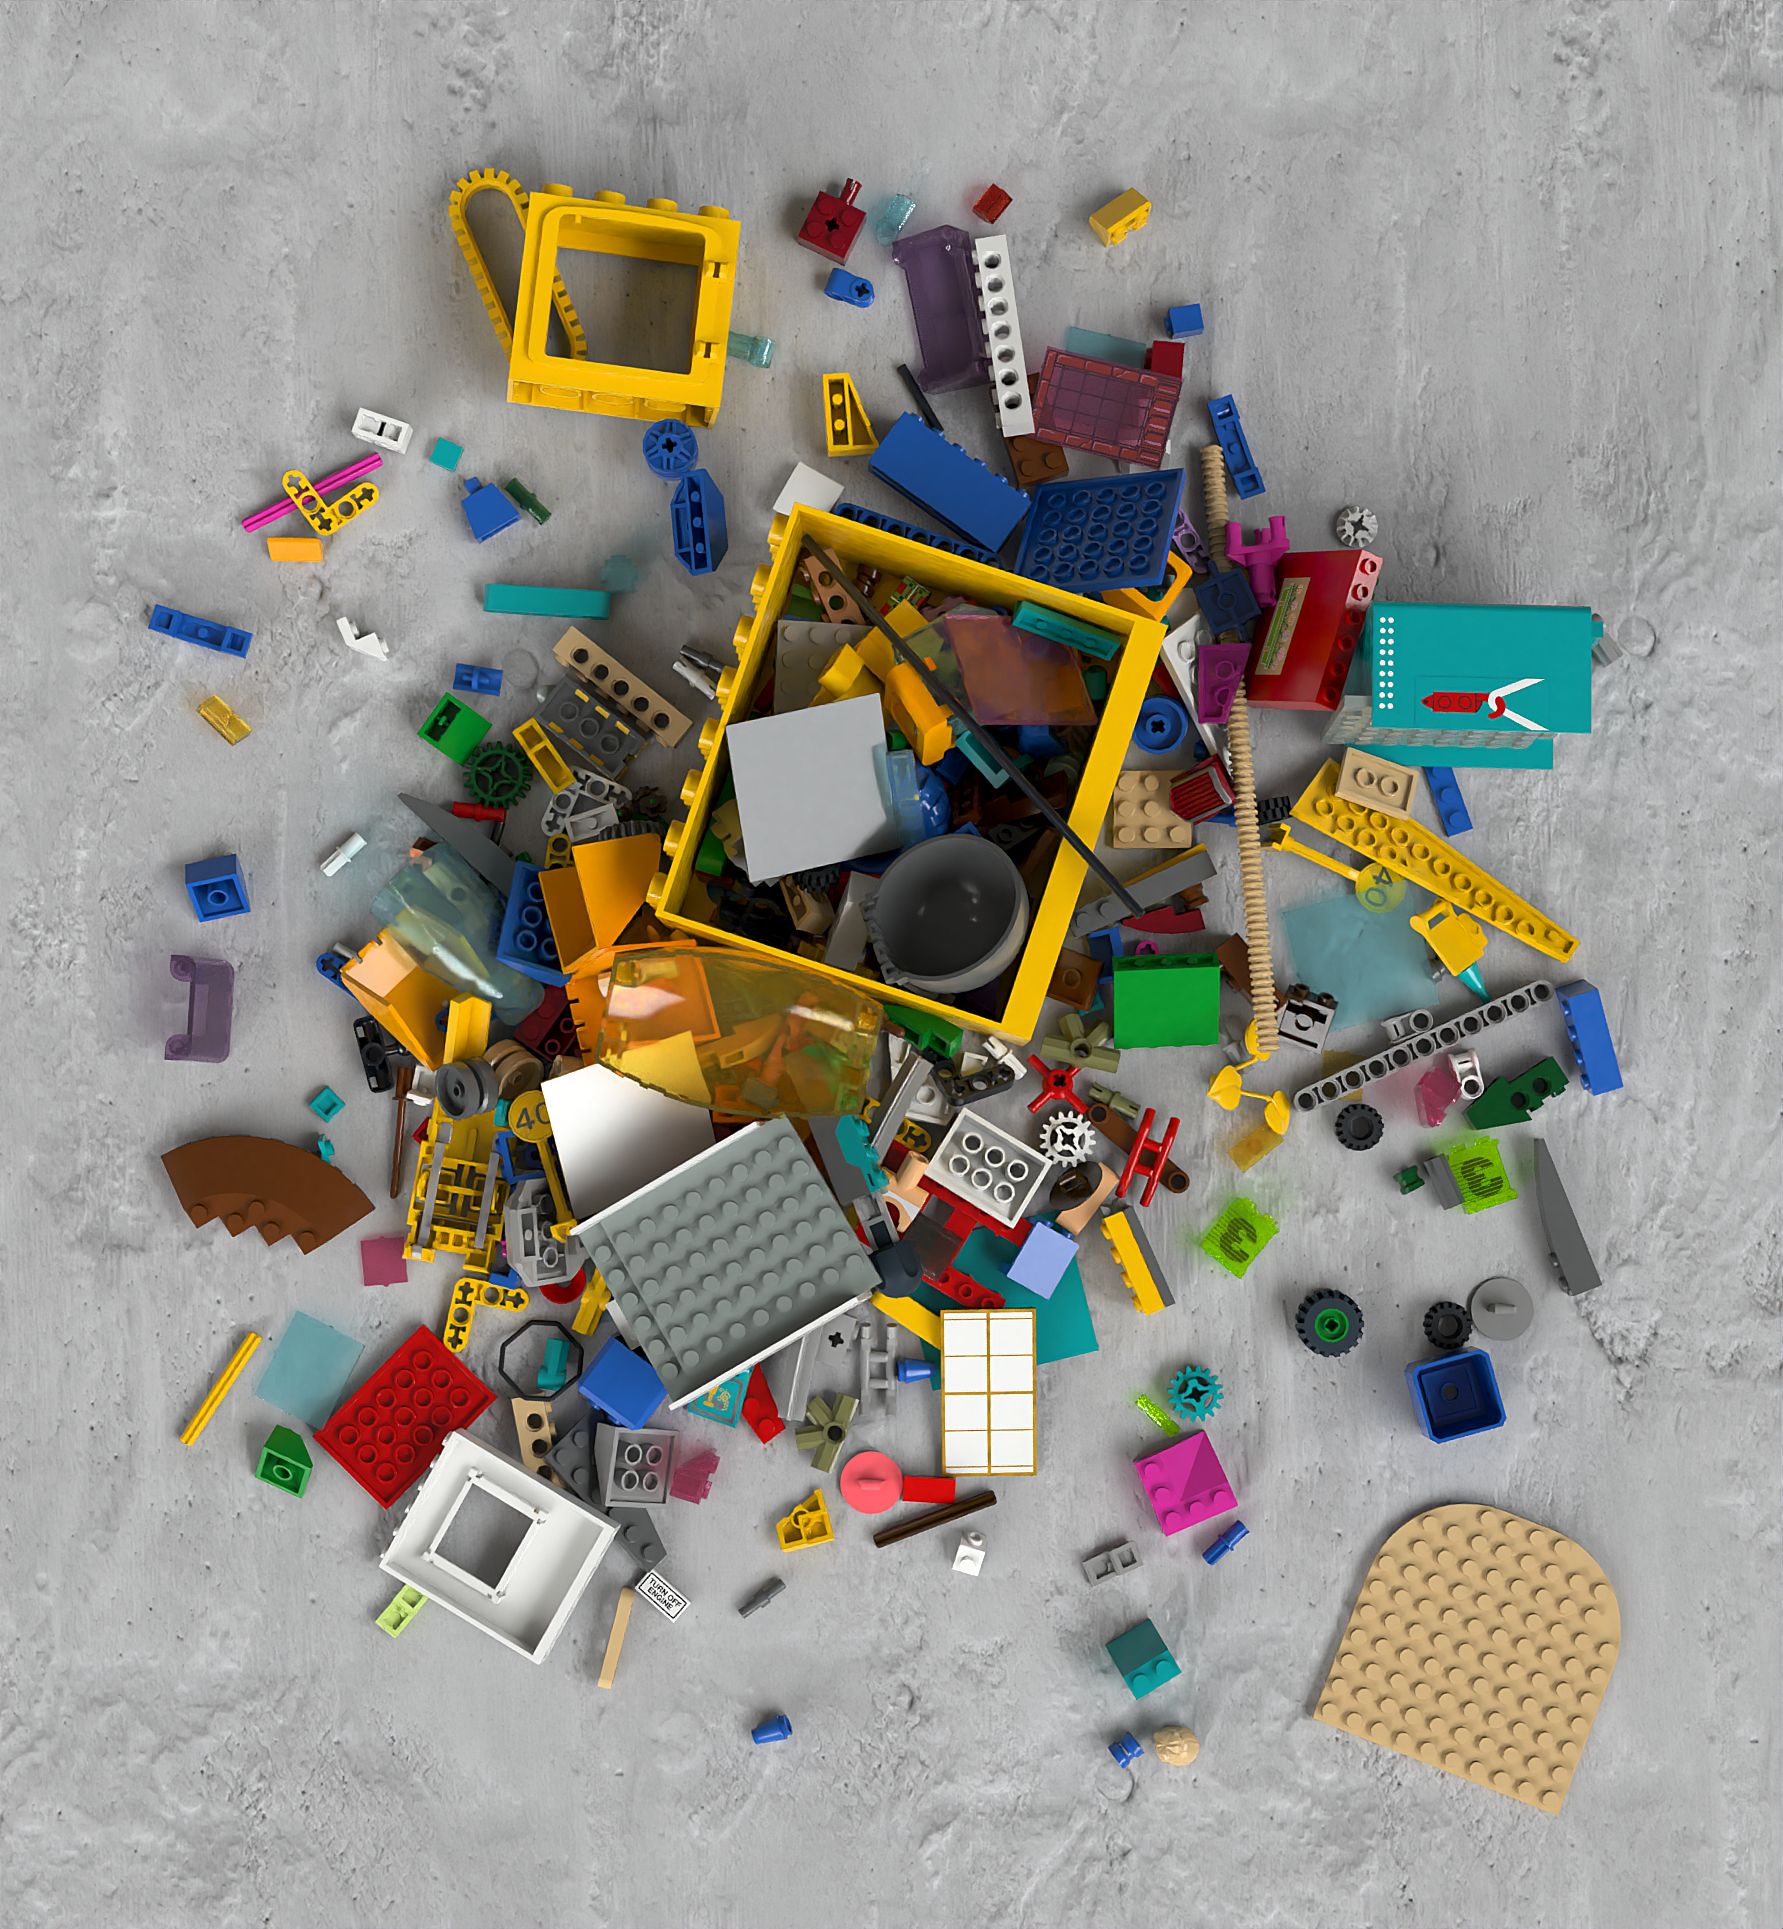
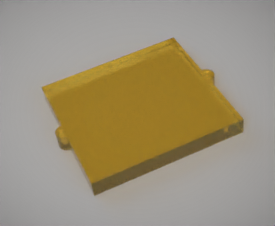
[1321,1050,1368,1101]

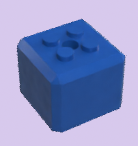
[577,1332,668,1430]
[1404,1346,1507,1444]

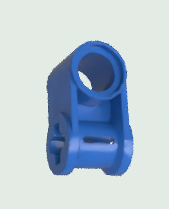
[823,268,875,308]

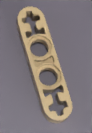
[598,1587,636,1690]

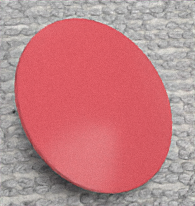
[840,1451,903,1514]

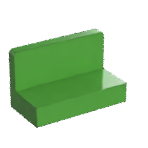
[787,584,840,623]

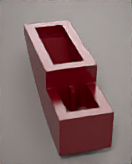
[1120,905,1206,934]

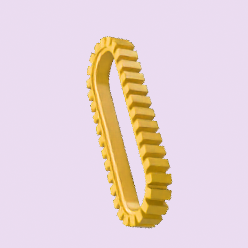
[448,168,588,365]

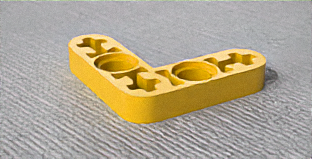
[282,469,379,536]
[443,1277,530,1352]

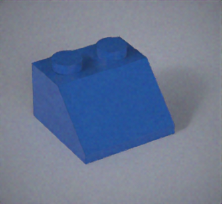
[185,854,251,923]

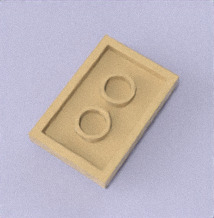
[1334,747,1419,821]

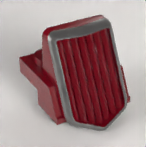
[1169,753,1236,825]

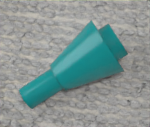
[1456,961,1492,1004]

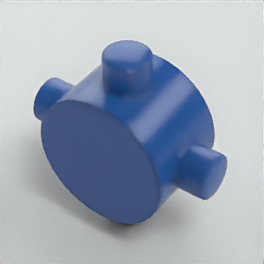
[1193,739,1206,762]

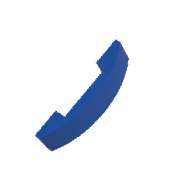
[1207,394,1266,500]
[148,604,253,659]

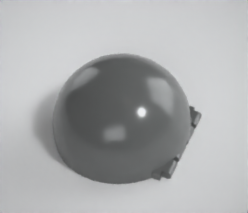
[858,834,1029,994]

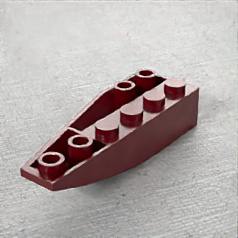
[513,933,621,1064]

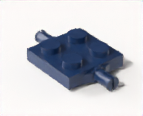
[1192,560,1262,643]

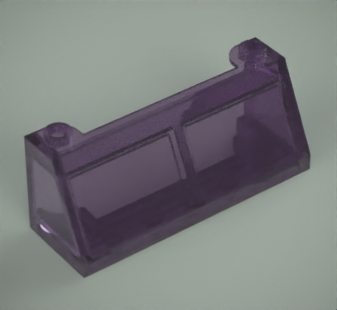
[892,224,996,395]

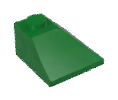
[254,1424,313,1499]

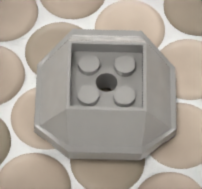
[503,1175,592,1287]

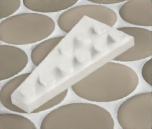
[1159,608,1233,776]

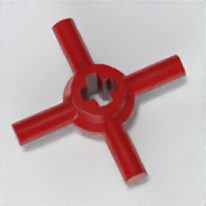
[1027,1054,1089,1115]

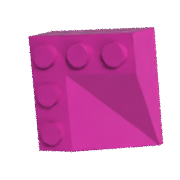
[1133,1430,1239,1537]

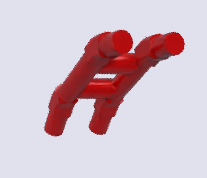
[1115,1108,1180,1207]

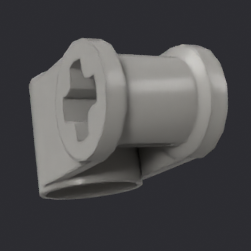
[1380,1009,1433,1047]

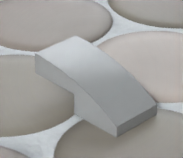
[1082,1540,1144,1586]

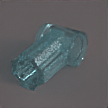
[876,193,916,247]
[726,331,777,369]

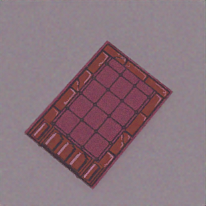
[1024,346,1184,471]

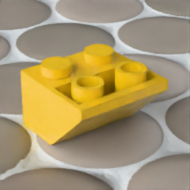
[1089,187,1152,248]

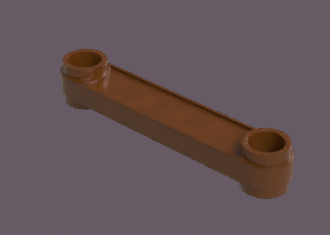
[1086,1102,1190,1194]

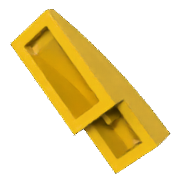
[512,717,577,795]

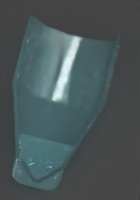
[370,841,545,1025]

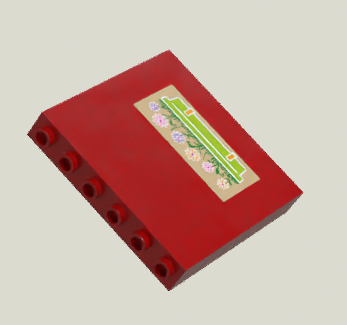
[1242,549,1384,711]

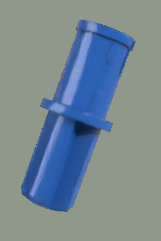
[1202,1520,1250,1565]

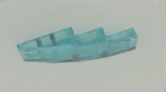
[886,749,927,854]

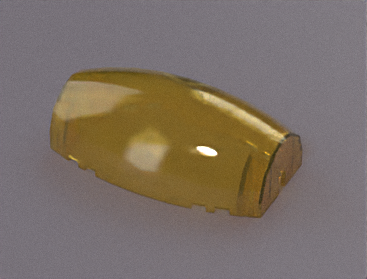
[594,946,884,1119]

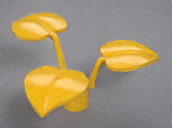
[1206,1018,1291,1135]

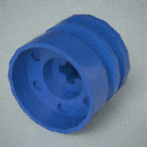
[643,419,699,481]

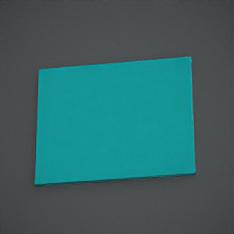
[909,1210,1099,1391]

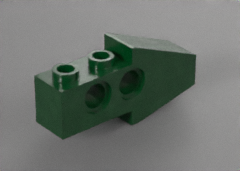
[1461,1056,1570,1131]

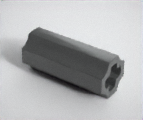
[1422,1153,1465,1210]

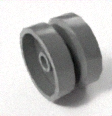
[435,1056,499,1120]

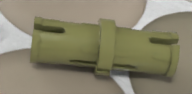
[1087,1082,1141,1120]

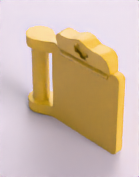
[1410,897,1488,976]

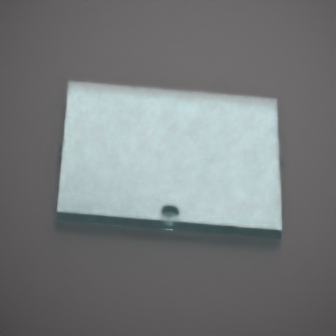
[1283,879,1440,1033]

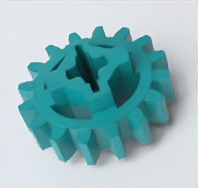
[1167,1365,1224,1422]

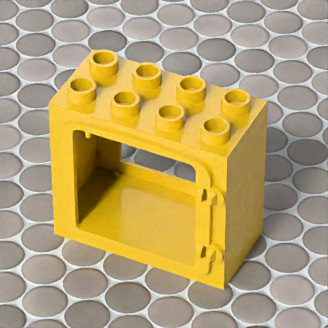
[507,183,741,429]

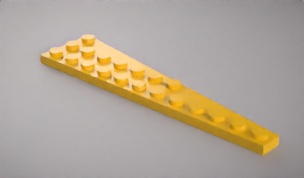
[1289,757,1580,964]

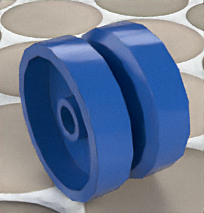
[1132,694,1189,755]

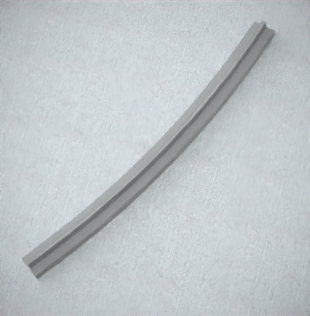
[778,1051,934,1421]

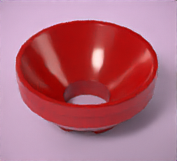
[539,1266,586,1304]

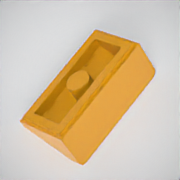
[267,537,323,562]

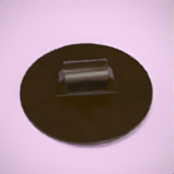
[1049,1161,1102,1211]

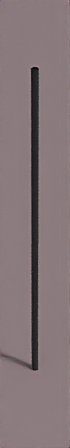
[801,534,1145,919]

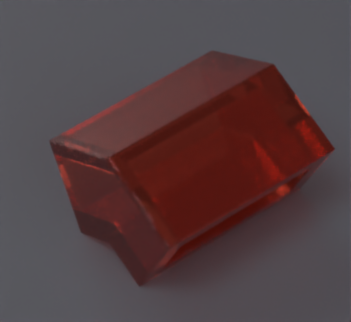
[973,183,1013,224]

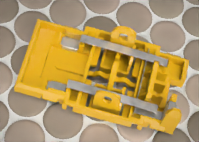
[402,1095,518,1273]

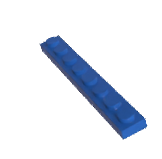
[1423,767,1473,837]

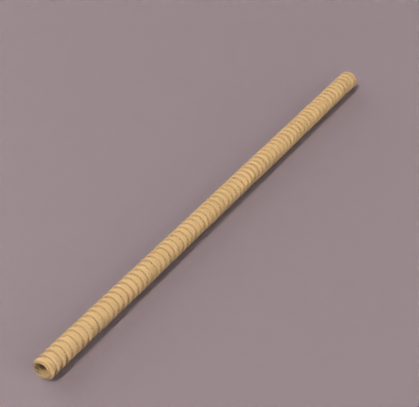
[1199,445,1281,1053]

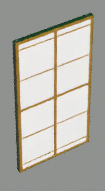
[940,1307,1037,1477]

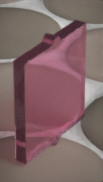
[361,1236,408,1287]

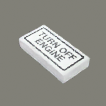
[635,1568,691,1623]

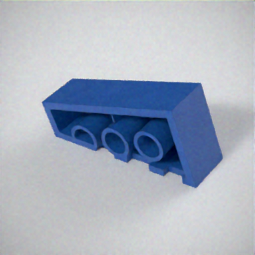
[1555,979,1624,1096]

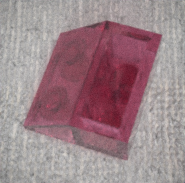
[1414,1067,1462,1128]
[669,1448,720,1504]

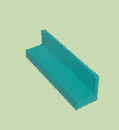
[1012,600,1121,661]

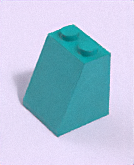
[1105,1618,1182,1700]

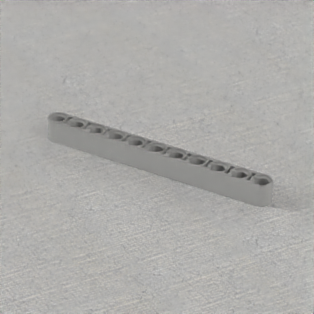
[1291,980,1554,1113]

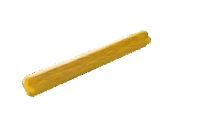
[180,1331,262,1446]

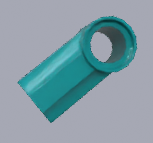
[536,1338,570,1391]

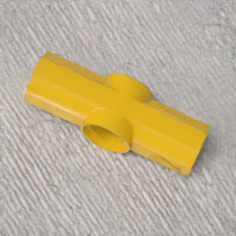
[571,1267,612,1337]

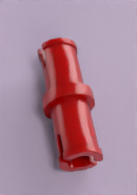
[452,801,507,822]

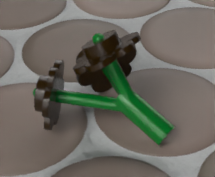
[618,786,670,834]

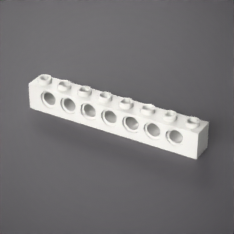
[971,234,1035,437]

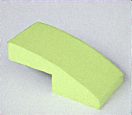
[375,1584,429,1639]

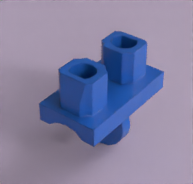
[453,663,504,697]

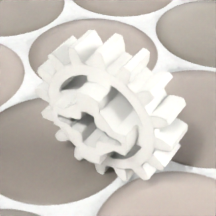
[1039,1111,1096,1168]

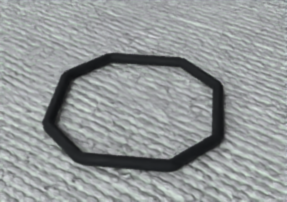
[498,1320,584,1402]

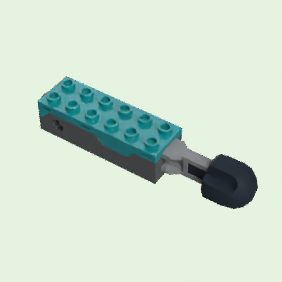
[783,1037,923,1299]

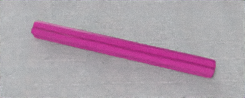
[242,452,383,533]

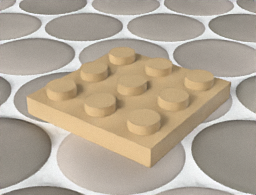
[1114,770,1192,849]

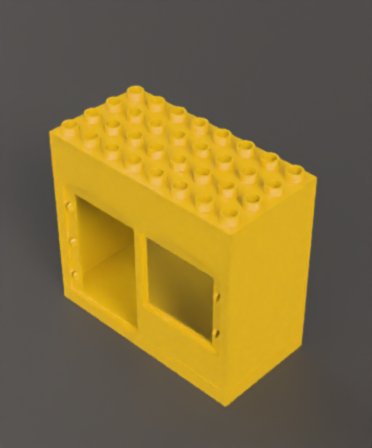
[646,502,1168,1047]

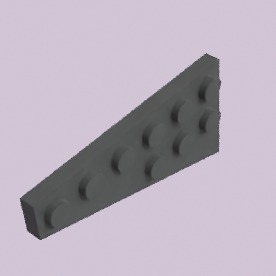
[542,1407,667,1573]

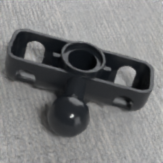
[353,1015,412,1093]

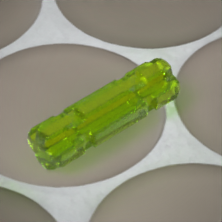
[1135,1394,1180,1437]

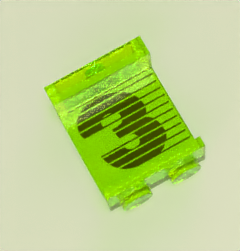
[1445,1135,1518,1215]
[1198,1197,1280,1279]

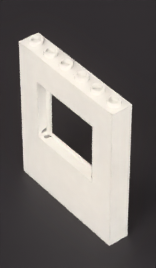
[379,1428,621,1665]

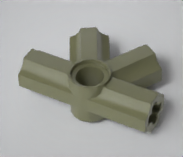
[1040,1013,1121,1074]
[794,1392,860,1474]

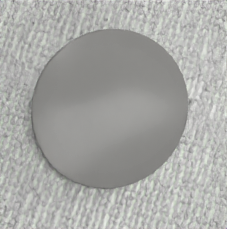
[1471,1278,1534,1341]

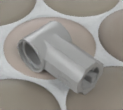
[1592,613,1623,668]

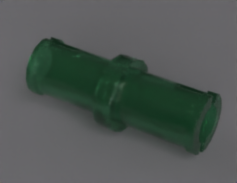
[504,477,552,526]

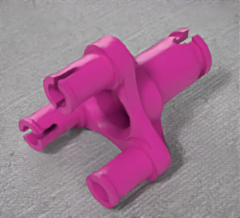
[1224,516,1290,608]

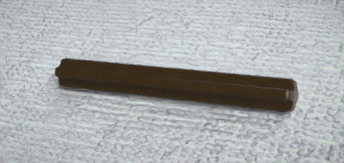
[873,1490,997,1548]

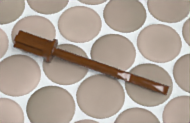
[390,1067,413,1199]

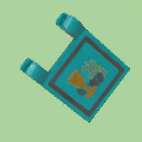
[687,1365,755,1428]

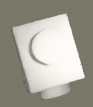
[406,1063,439,1106]
[952,1530,988,1576]

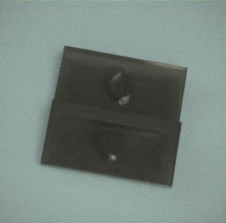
[901,1212,963,1283]

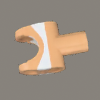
[882,1151,929,1233]

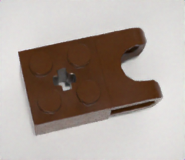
[1213,932,1286,1016]

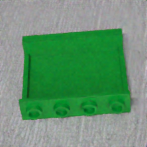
[1112,952,1220,1050]

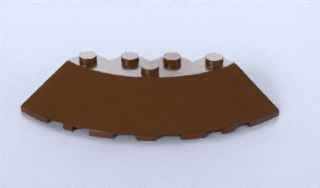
[160,1134,376,1255]

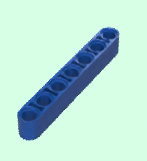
[834,503,1005,571]

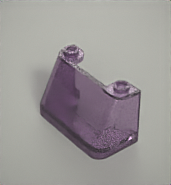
[164,955,235,1063]

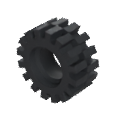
[1255,796,1293,826]
[792,862,840,894]
[1335,1104,1384,1151]
[1423,1302,1473,1350]

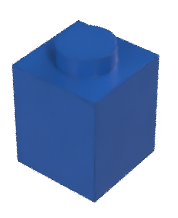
[1164,303,1204,340]

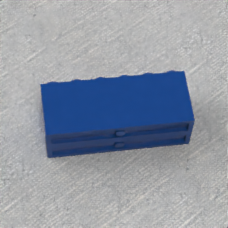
[868,411,1031,555]

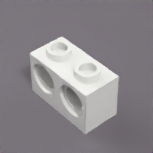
[351,407,413,454]

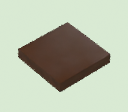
[1045,946,1105,1012]

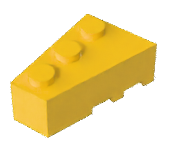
[821,373,879,457]

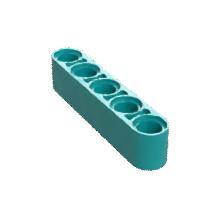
[483,584,611,620]

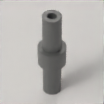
[680,645,730,674]
[738,1579,786,1619]

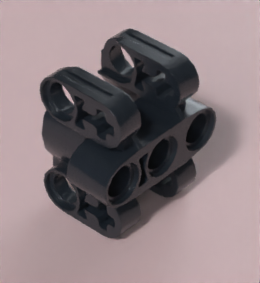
[714,867,792,951]

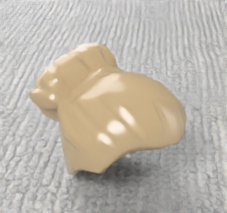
[1153,1726,1200,1766]

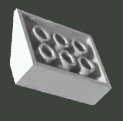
[924,1107,1053,1229]

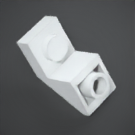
[336,617,389,662]

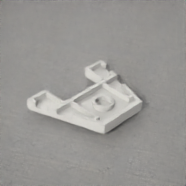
[888,1033,988,1128]

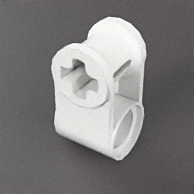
[1447,1048,1484,1100]

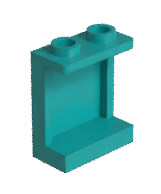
[954,715,1034,789]

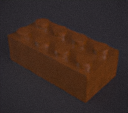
[989,372,1069,490]

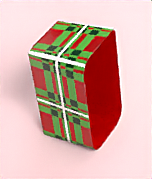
[879,576,931,618]

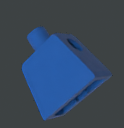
[462,477,522,544]

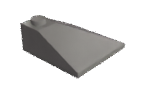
[594,1422,680,1509]

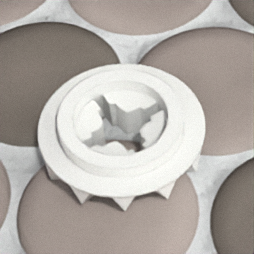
[1336,506,1378,548]

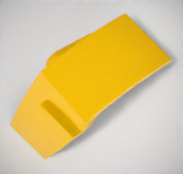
[808,599,944,731]

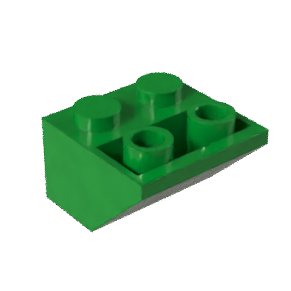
[417,692,492,767]

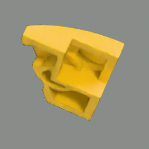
[776,1488,835,1553]

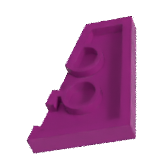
[1198,643,1252,725]

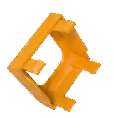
[1087,550,1192,622]
[884,657,960,765]

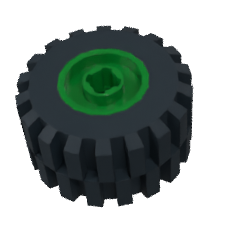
[1295,1289,1364,1358]

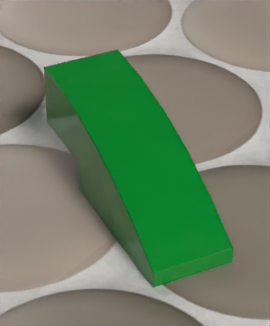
[883,1005,964,1059]

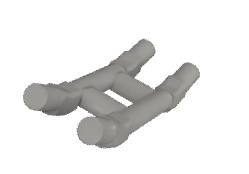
[859,1322,897,1418]

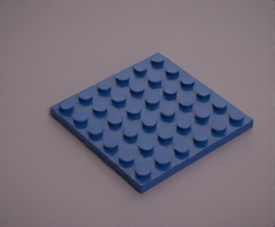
[1013,468,1187,594]

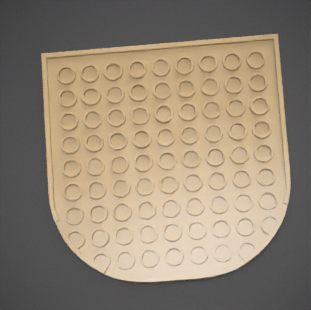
[1311,1503,1621,1816]

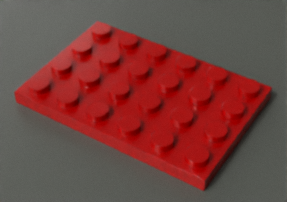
[312,1324,498,1510]

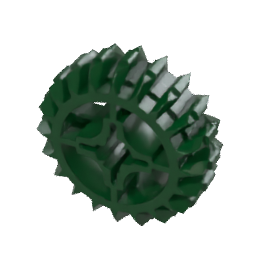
[463,741,533,811]

